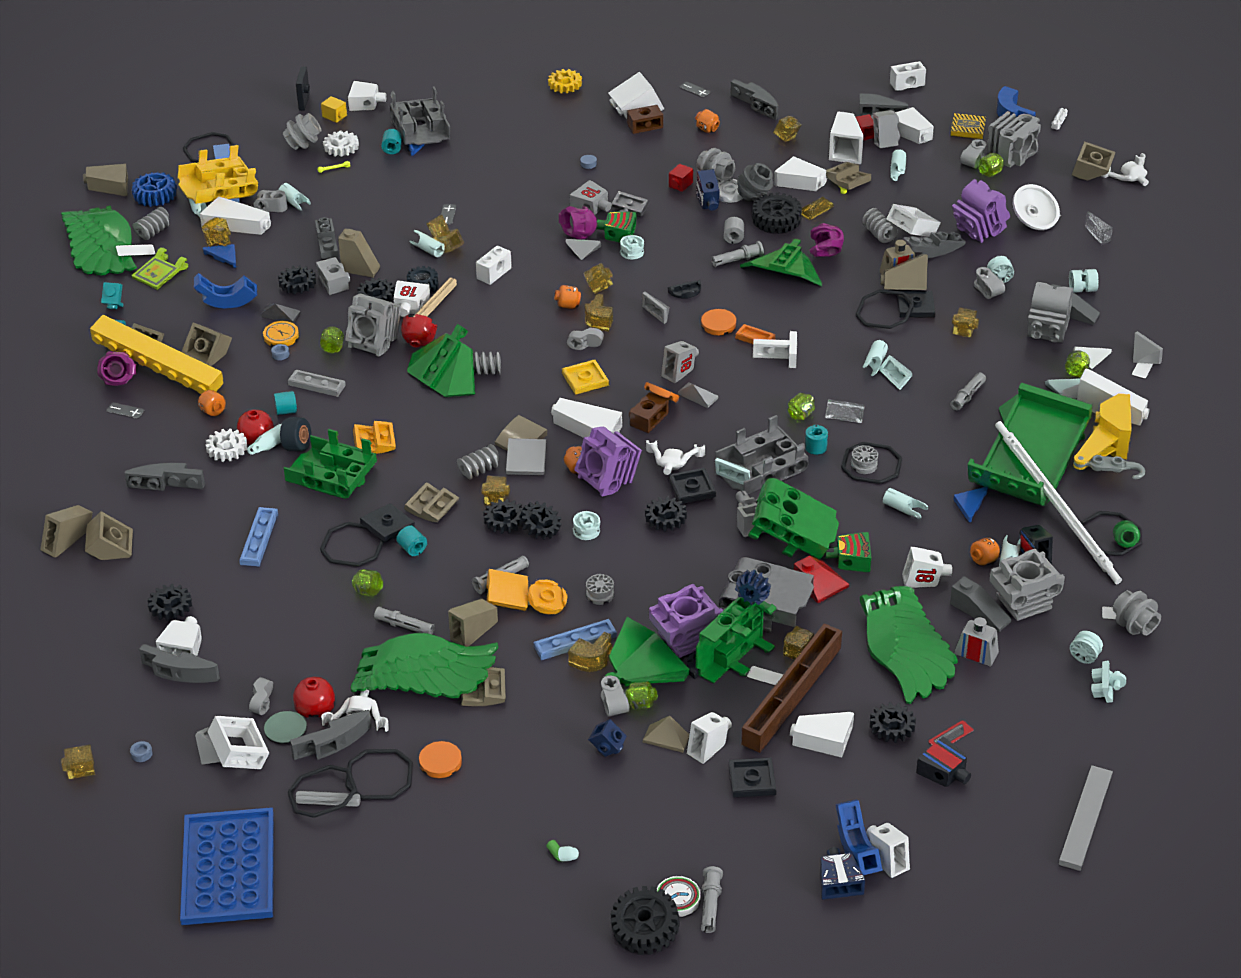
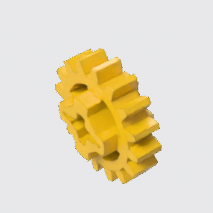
[548,69,582,94]

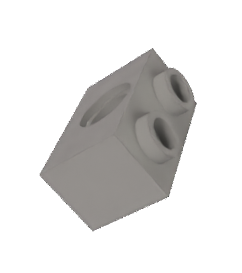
[316,257,350,295]

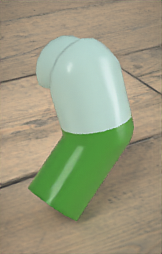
[546,840,579,862]

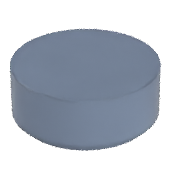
[580,155,597,169]
[271,344,290,360]
[130,741,153,762]

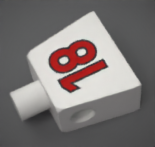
[394,281,430,317]
[902,547,952,588]

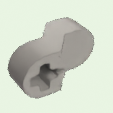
[567,328,604,350]
[249,677,273,715]

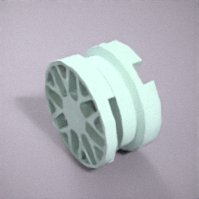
[620,235,644,259]
[987,256,1014,283]
[573,511,600,540]
[1070,631,1103,664]

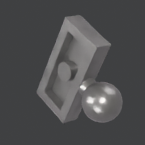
[611,191,649,216]

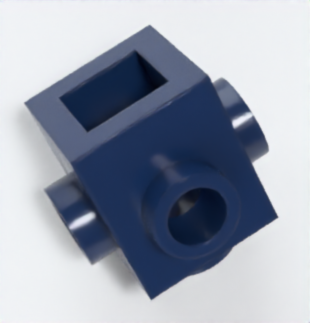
[588,719,627,757]

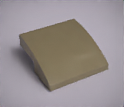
[826,162,871,190]
[495,415,547,451]
[404,482,459,523]
[461,667,506,706]

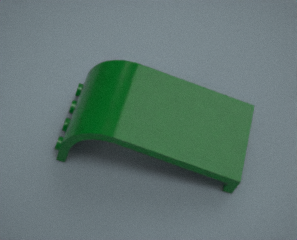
[968,383,1092,506]

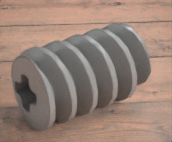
[133,207,169,240]
[863,208,898,243]
[473,352,501,375]
[456,444,499,480]

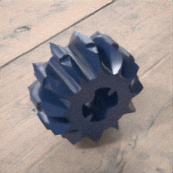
[735,569,771,605]

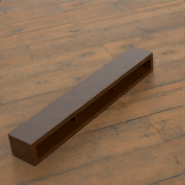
[741,623,842,753]

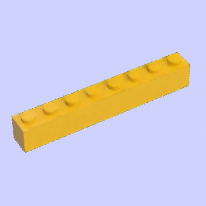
[90,315,223,394]

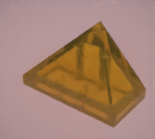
[802,197,834,220]

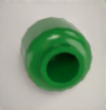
[1113,520,1140,548]

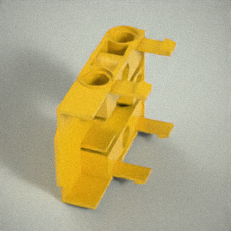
[177,145,258,204]

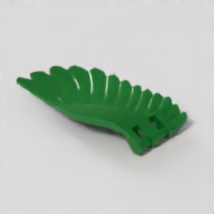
[61,206,137,276]
[860,586,958,704]
[351,633,498,698]

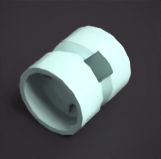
[1069,269,1098,293]

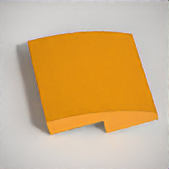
[353,421,396,454]
[486,569,528,611]

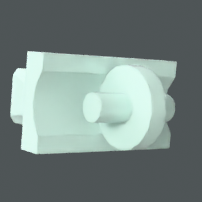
[1091,661,1126,703]

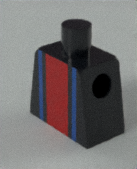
[1019,525,1053,565]
[916,736,971,787]

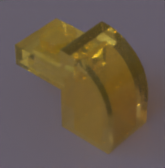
[426,215,465,253]
[202,217,231,246]
[585,294,613,332]
[568,632,613,672]

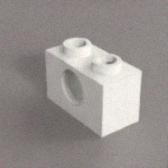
[890,61,926,91]
[476,245,512,285]

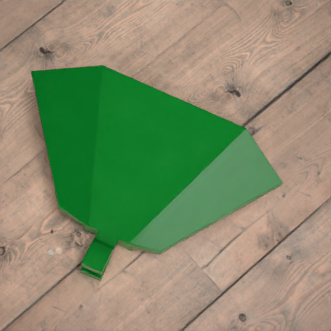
[740,239,822,286]
[407,324,475,397]
[605,617,689,687]

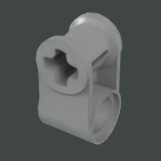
[960,139,986,168]
[254,190,288,213]
[974,267,1005,299]
[601,676,629,717]

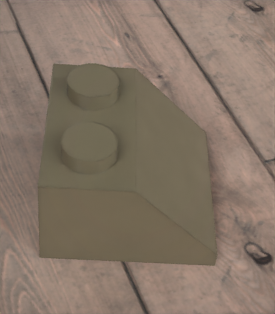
[1072,141,1116,181]
[182,322,232,367]
[85,511,133,560]

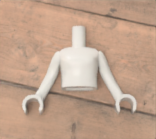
[1101,153,1149,186]
[646,440,705,475]
[321,689,389,732]

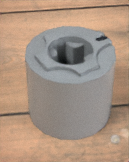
[724,217,744,244]

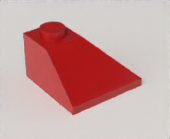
[794,556,849,603]

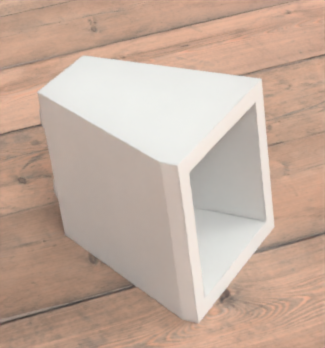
[608,72,664,119]
[829,112,863,164]

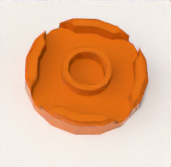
[701,309,736,336]
[644,382,680,402]
[419,741,462,778]

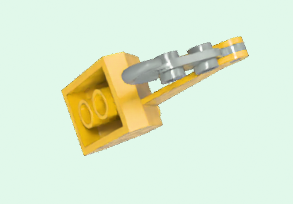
[1073,393,1145,479]

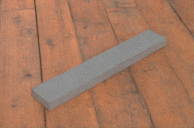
[1059,765,1113,871]

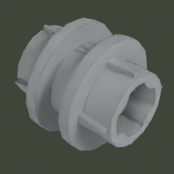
[283,113,321,150]
[696,148,735,182]
[1113,590,1161,636]

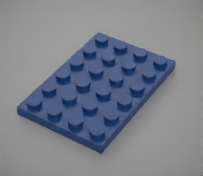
[180,807,274,925]

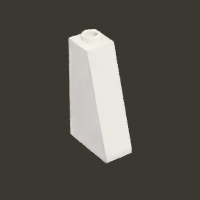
[200,197,271,235]
[1077,369,1150,426]
[551,398,622,438]

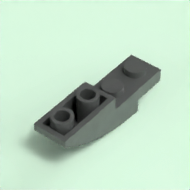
[731,79,778,120]
[315,217,339,259]
[902,231,966,258]
[125,463,205,491]
[139,644,220,683]
[290,709,372,760]

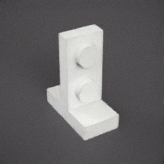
[753,331,797,368]

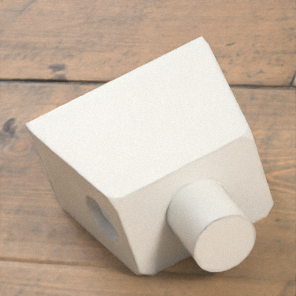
[348,81,386,111]
[156,616,202,656]
[687,712,732,764]
[866,823,910,878]

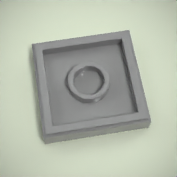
[506,438,546,475]

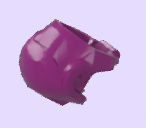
[559,206,597,239]
[810,223,844,257]
[97,351,136,386]

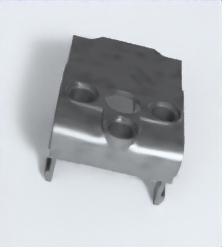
[390,86,450,145]
[715,415,809,494]
[718,557,814,633]

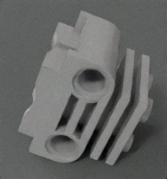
[987,111,1041,167]
[1027,282,1073,343]
[345,294,401,356]
[990,549,1065,621]

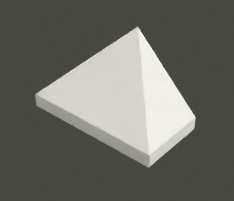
[1073,347,1112,369]

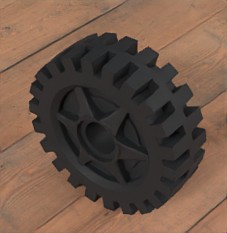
[752,193,802,234]
[611,886,679,955]

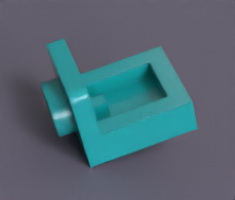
[101,282,123,309]

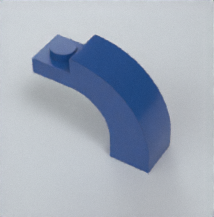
[997,86,1036,117]
[194,273,257,309]
[835,799,883,875]

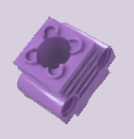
[952,179,1010,243]
[575,426,642,496]
[649,584,723,658]

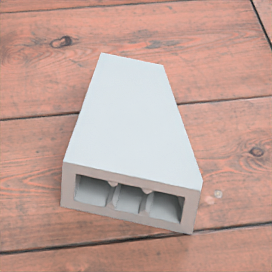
[895,107,934,144]
[774,156,827,191]
[790,712,854,757]

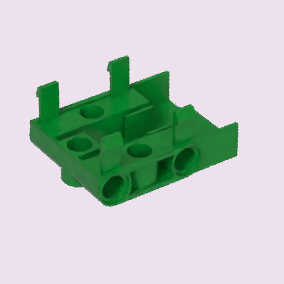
[283,429,377,499]
[747,478,839,559]
[696,597,777,684]

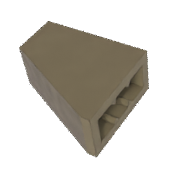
[83,164,128,196]
[338,229,380,278]
[880,254,928,290]
[41,505,93,557]
[448,599,498,647]

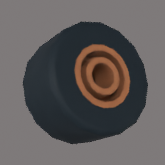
[280,417,312,451]

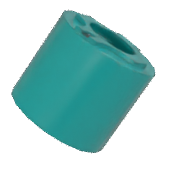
[381,129,402,154]
[274,391,297,415]
[805,425,828,455]
[397,525,427,556]

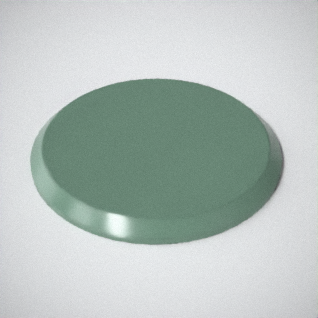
[264,711,307,743]

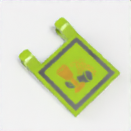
[131,248,188,290]

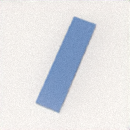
[240,507,278,567]
[534,619,617,660]

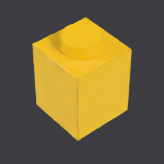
[321,96,347,123]

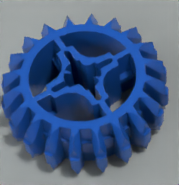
[132,172,177,207]

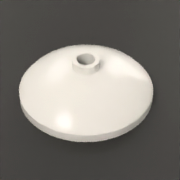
[1013,184,1060,230]

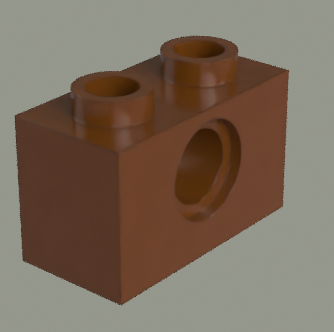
[627,105,663,134]
[629,392,669,433]

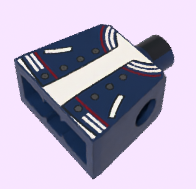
[696,169,720,211]
[820,847,865,900]

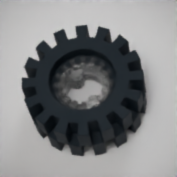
[407,266,439,294]

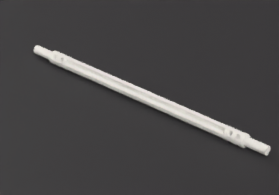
[995,421,1122,584]

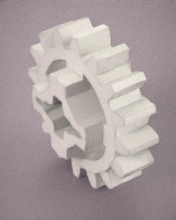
[323,131,359,157]
[206,429,247,462]

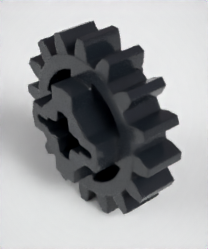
[278,265,316,294]
[357,278,395,302]
[645,496,687,532]
[483,499,523,534]
[519,501,562,540]
[147,584,192,621]
[869,702,916,743]

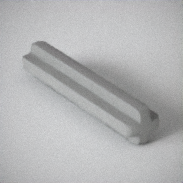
[296,791,361,807]

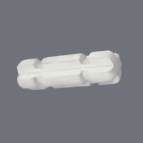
[1051,108,1068,130]

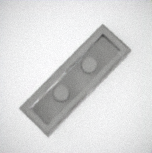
[288,370,346,397]

